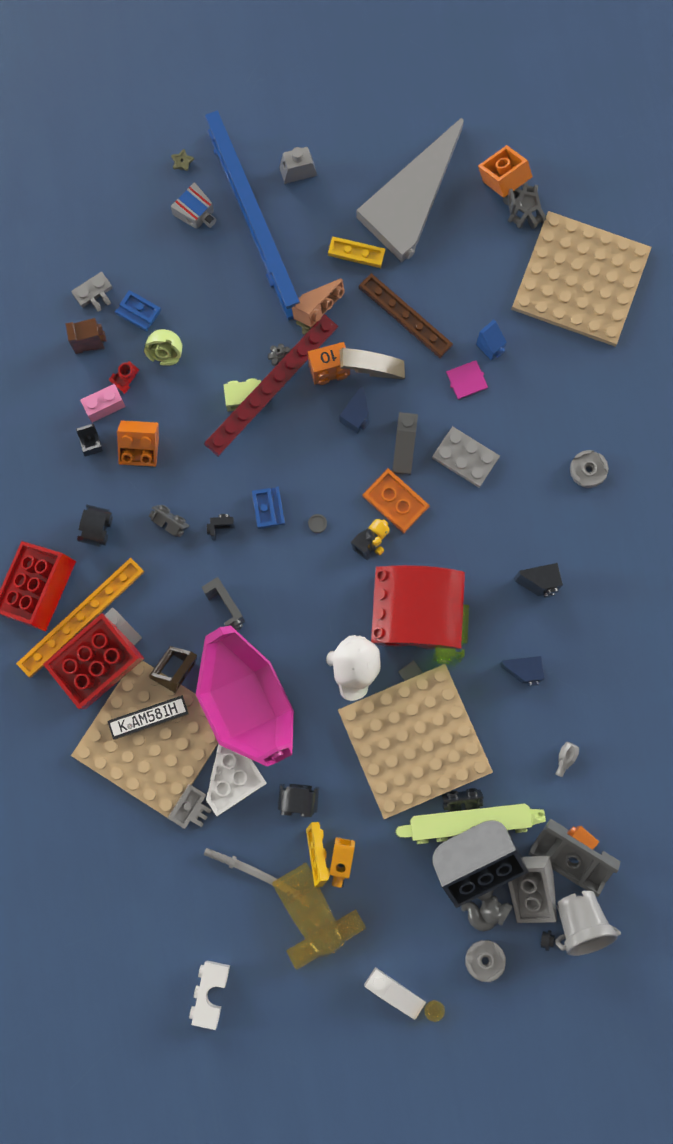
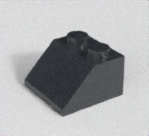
[514,563,563,598]

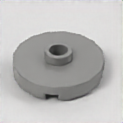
[570,450,609,488]
[465,940,506,982]

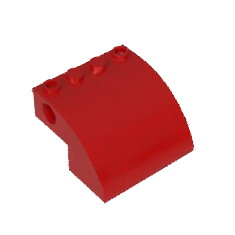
[371,565,465,649]

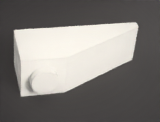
[364,967,426,1020]

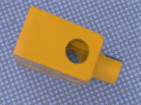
[330,837,355,888]

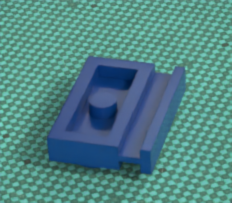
[115,290,161,332]
[252,486,285,529]

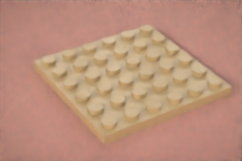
[511,211,652,347]
[71,661,219,818]
[338,664,493,819]

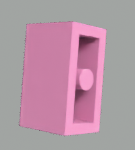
[80,384,126,423]

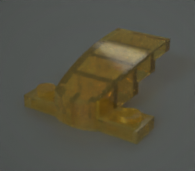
[272,862,366,970]

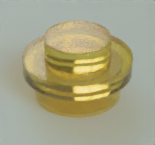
[424,1000,445,1022]

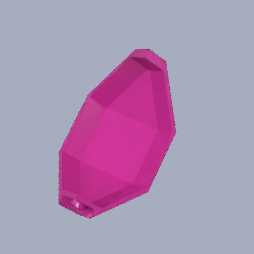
[196,626,294,766]

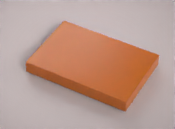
[362,468,430,533]

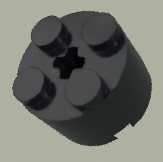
[77,504,113,547]
[278,784,319,817]

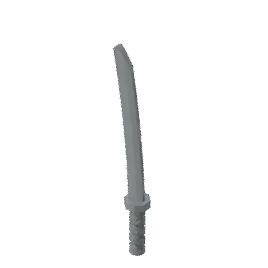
[204,848,305,903]

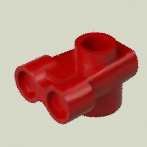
[108,361,140,394]

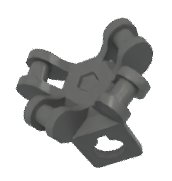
[503,183,546,229]

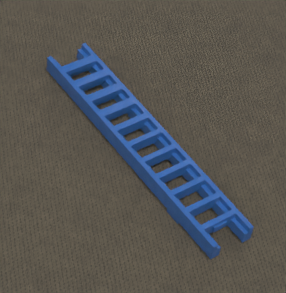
[205,110,300,321]

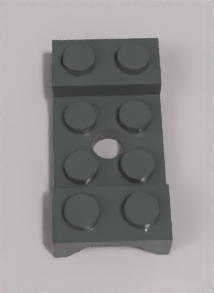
[528,819,621,897]

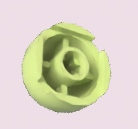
[144,329,182,365]

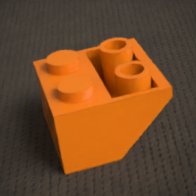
[117,420,159,467]

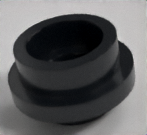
[541,930,555,951]

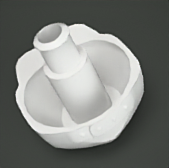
[326,635,381,701]

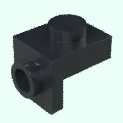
[76,424,103,457]
[207,514,235,540]

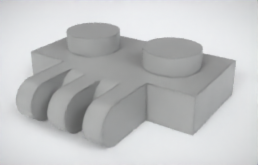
[168,784,212,829]

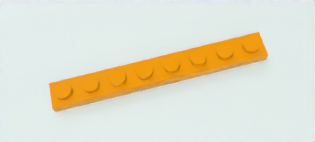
[16,557,144,678]

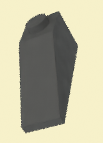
[392,412,418,475]

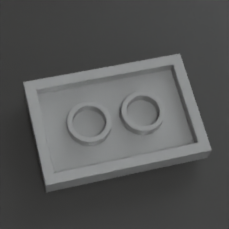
[432,426,500,488]

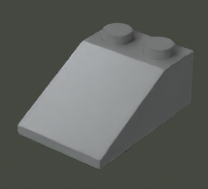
[508,856,557,923]

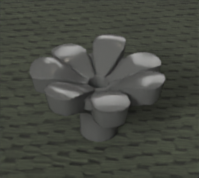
[268,343,291,366]

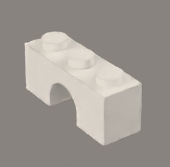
[189,961,230,1030]

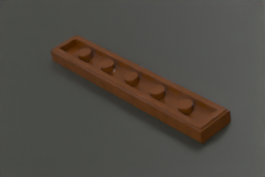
[359,273,453,359]

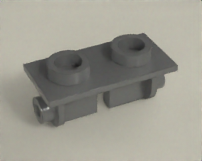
[149,505,190,537]

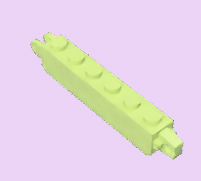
[395,804,546,844]

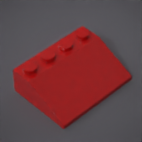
[0,541,76,632]
[43,613,145,709]

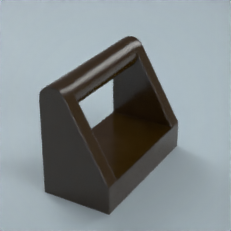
[149,646,197,693]

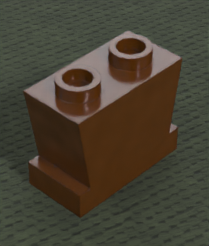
[65,318,107,354]

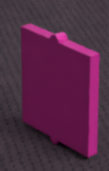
[446,360,488,400]

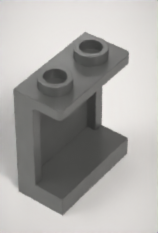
[201,577,245,631]

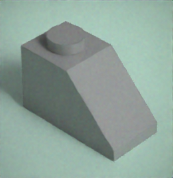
[105,607,142,646]

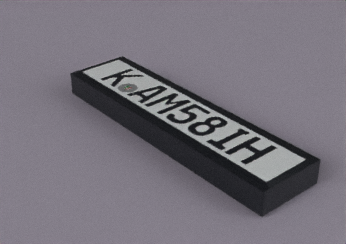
[107,695,189,740]

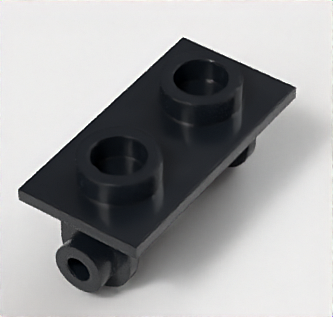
[442,788,484,812]

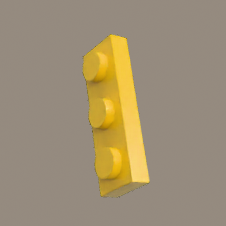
[328,236,385,268]
[306,822,330,887]

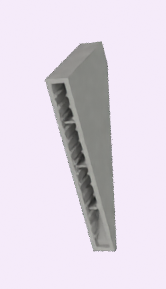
[357,118,464,262]

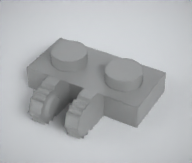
[71,271,113,312]

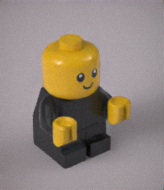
[351,519,390,561]

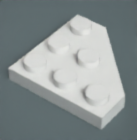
[206,744,267,817]

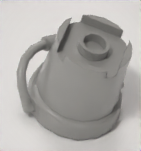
[555,891,621,956]

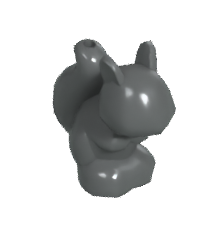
[461,890,513,932]

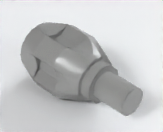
[556,742,579,777]

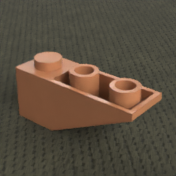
[292,278,345,327]

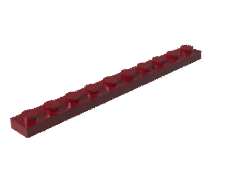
[204,314,338,457]

